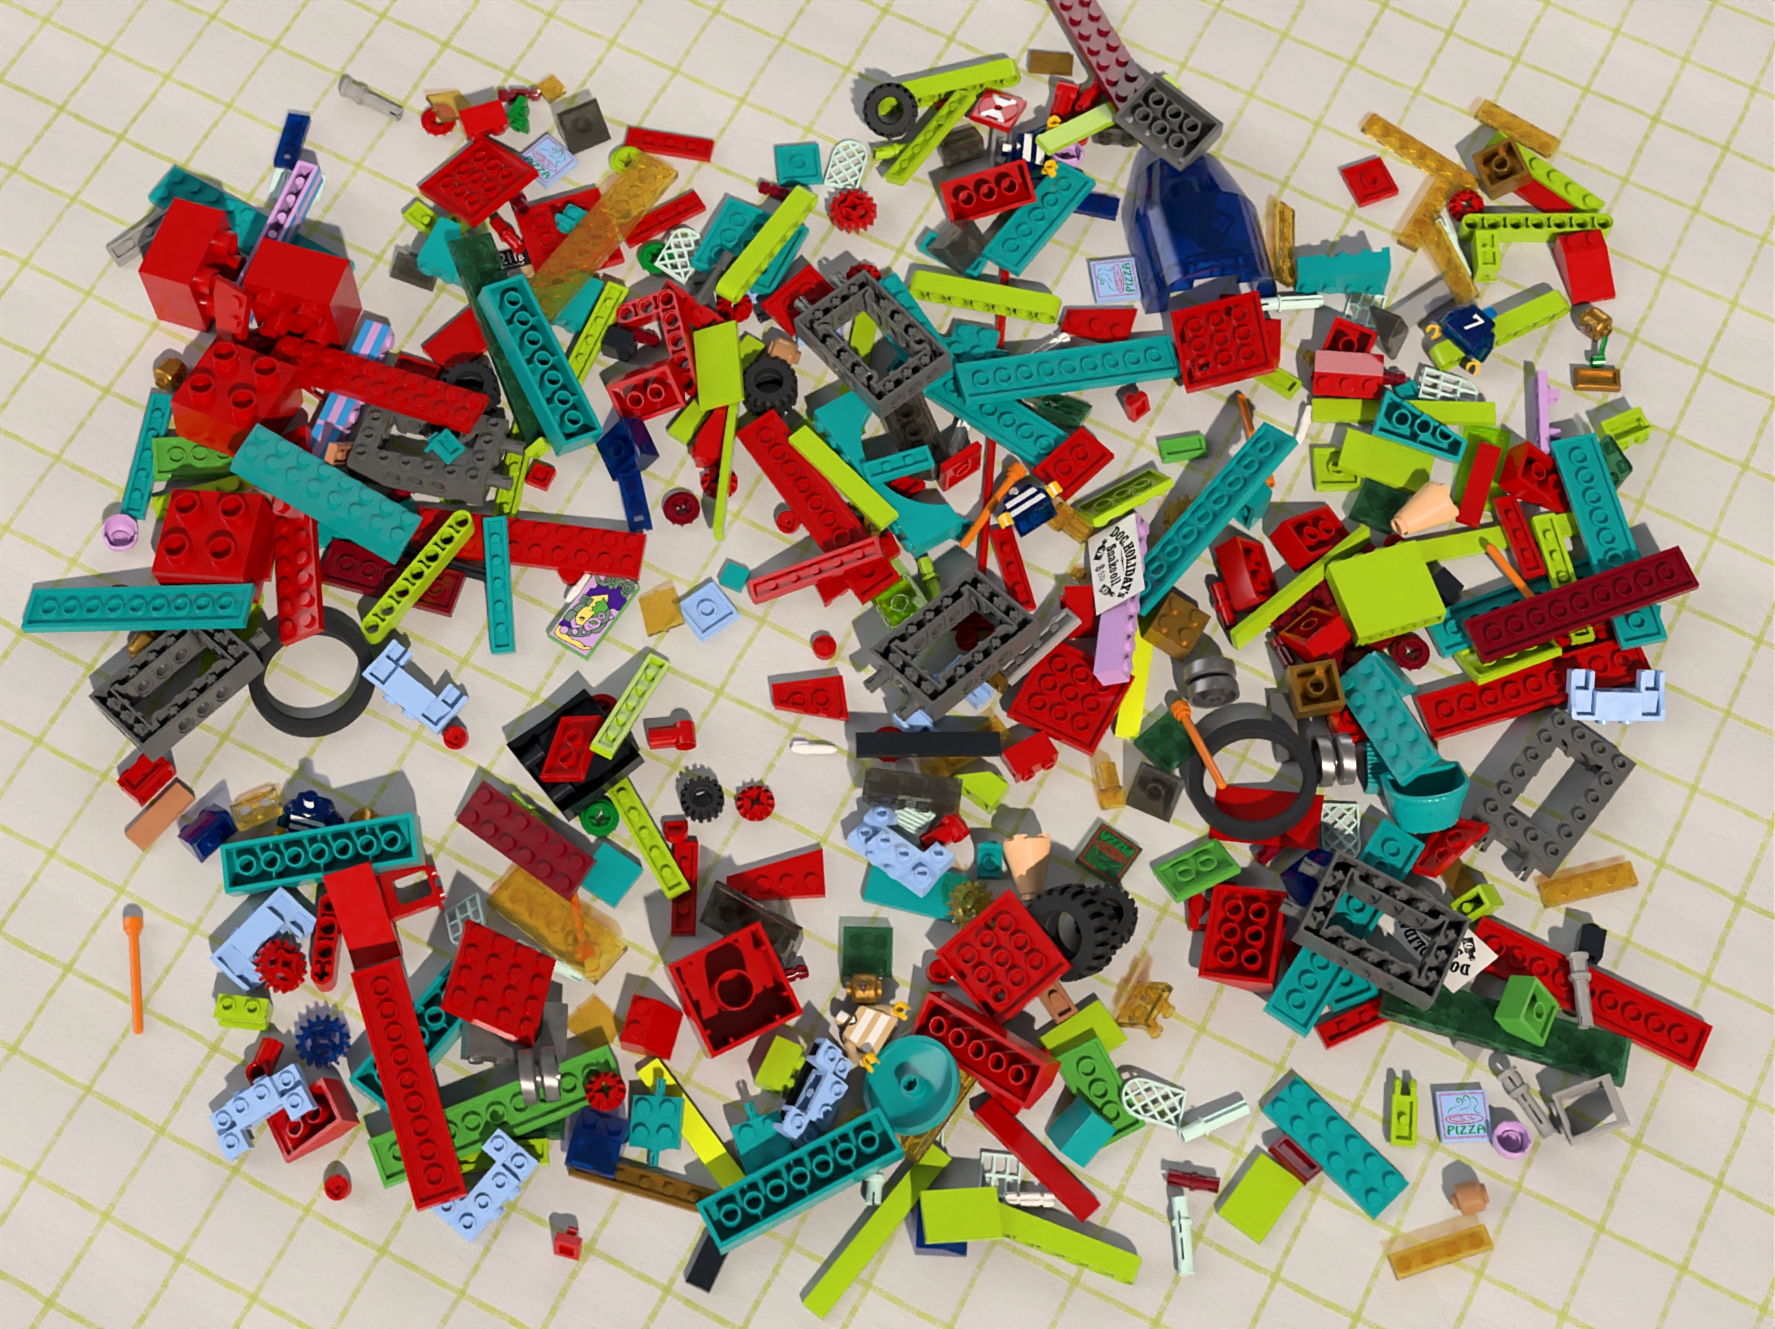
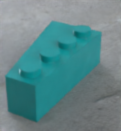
[1294,247,1391,295]
[1369,390,1468,464]

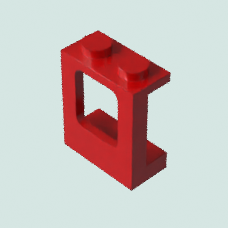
[376,858,446,927]

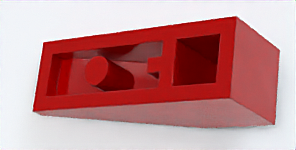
[691,405,728,468]

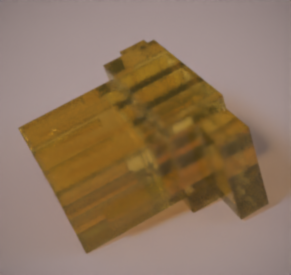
[1303,349,1315,367]
[1070,567,1087,585]

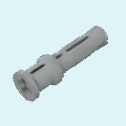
[340,78,404,122]
[1566,952,1594,1029]
[1496,1065,1557,1139]

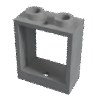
[1550,1073,1630,1146]

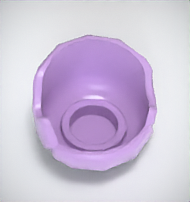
[1051,142,1084,168]
[102,514,138,552]
[1492,1121,1531,1160]

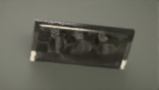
[883,391,951,481]
[862,767,963,816]
[699,880,804,969]

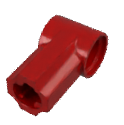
[1049,80,1080,124]
[648,720,697,751]
[919,811,971,851]
[245,1037,284,1086]

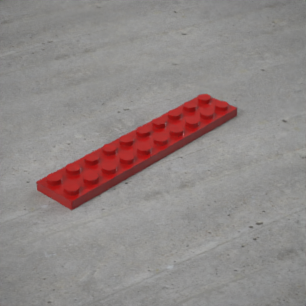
[269,334,490,435]
[735,408,901,606]
[272,425,325,647]
[410,507,647,581]
[1414,639,1652,742]
[1474,916,1713,1072]
[350,958,468,1212]

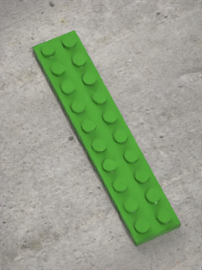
[367,1044,620,1189]

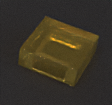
[536,75,567,104]

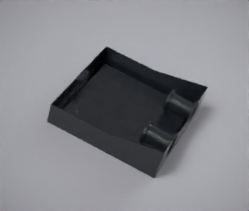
[506,688,645,822]

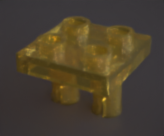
[1114,981,1175,1039]

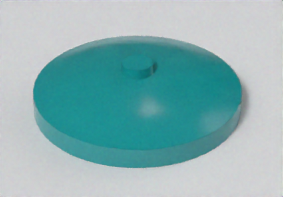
[863,1035,961,1136]

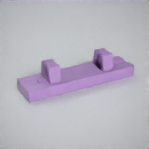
[1533,370,1561,455]

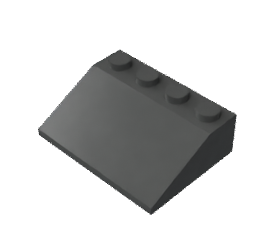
[1112,72,1223,172]

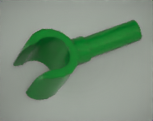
[1590,336,1608,367]

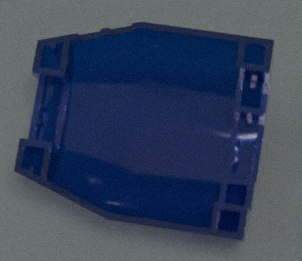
[1128,152,1277,315]

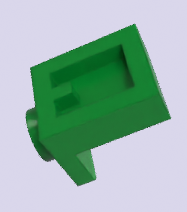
[507,95,530,134]

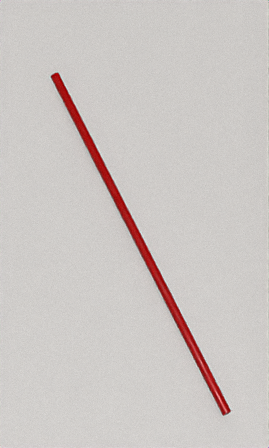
[977,268,1010,576]

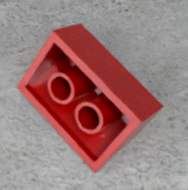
[1312,350,1384,400]
[606,356,686,428]
[1215,536,1279,613]

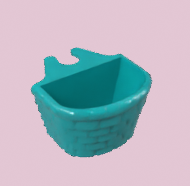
[1380,758,1470,833]

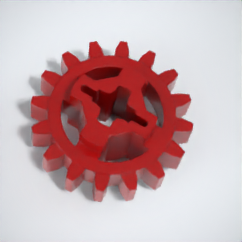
[830,188,877,234]
[254,939,308,994]

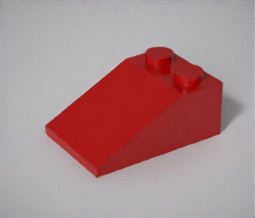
[1552,229,1616,306]
[1310,316,1379,381]
[1498,441,1569,514]
[1269,505,1350,573]
[266,1077,360,1163]

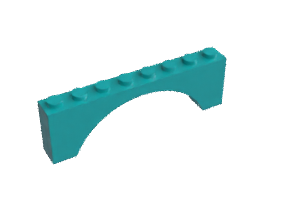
[417,216,604,335]
[812,391,962,559]

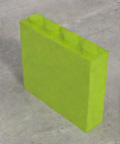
[1324,540,1447,648]

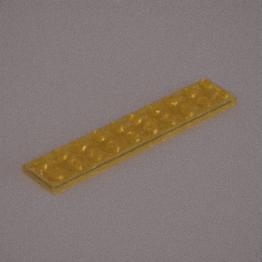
[528,151,678,325]

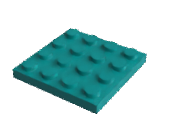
[690,197,809,298]

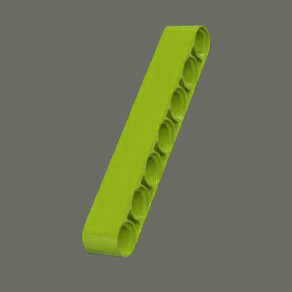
[878,58,1021,116]
[715,185,819,304]
[1458,213,1614,243]
[908,270,1062,324]
[1428,290,1571,372]
[361,510,475,644]
[999,1202,1142,1285]

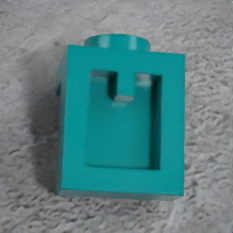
[555,203,589,237]
[424,429,466,465]
[977,841,1003,880]

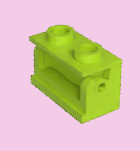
[1470,230,1501,283]
[1595,406,1654,455]
[213,993,274,1032]
[755,1035,806,1099]

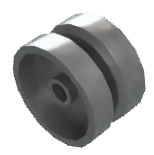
[1183,657,1240,709]
[1311,732,1356,788]
[518,1045,562,1106]

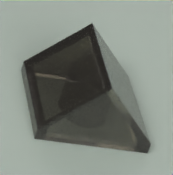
[555,98,611,155]
[927,220,989,275]
[1368,305,1410,360]
[1125,761,1186,823]

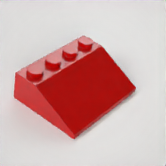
[1198,884,1289,994]

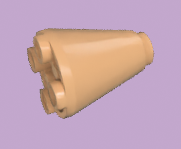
[1391,481,1459,536]
[1002,833,1051,901]

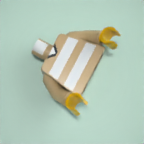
[835,1001,911,1073]

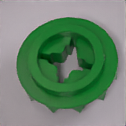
[638,242,674,275]
[580,800,620,838]

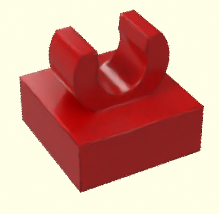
[1123,390,1150,423]
[554,1226,582,1261]

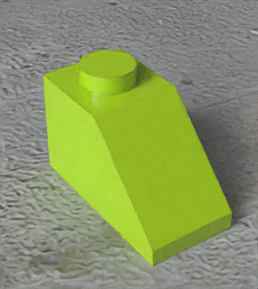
[952,771,1009,815]
[1448,884,1505,924]

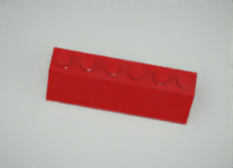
[909,991,1062,1110]

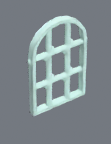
[1342,293,1387,332]
[1418,366,1478,402]
[444,892,486,946]
[979,1152,1022,1209]

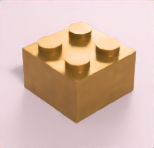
[1472,136,1533,201]
[1142,592,1211,663]
[1284,659,1346,720]

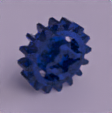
[295,1014,351,1070]

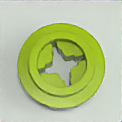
[610,146,645,178]

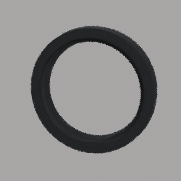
[248,617,375,738]
[1189,719,1318,841]

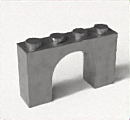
[460,1001,568,1068]

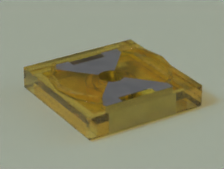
[230,788,285,832]

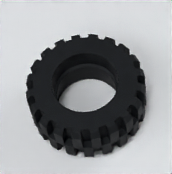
[1026,883,1119,982]

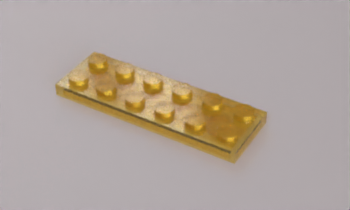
[486,866,628,986]

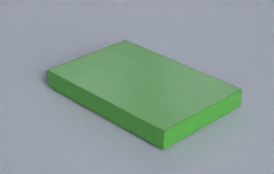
[1152,838,1241,904]

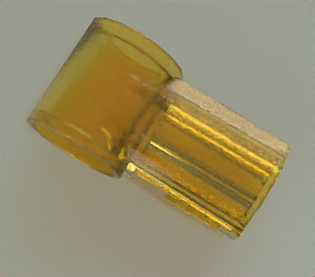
[1045,501,1094,545]
[1094,761,1126,811]

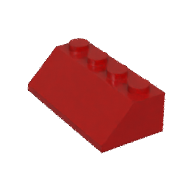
[940,158,1037,226]

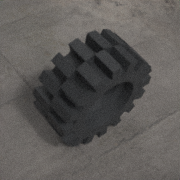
[680,776,724,823]

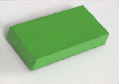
[1158,434,1208,464]

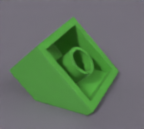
[1494,975,1560,1046]

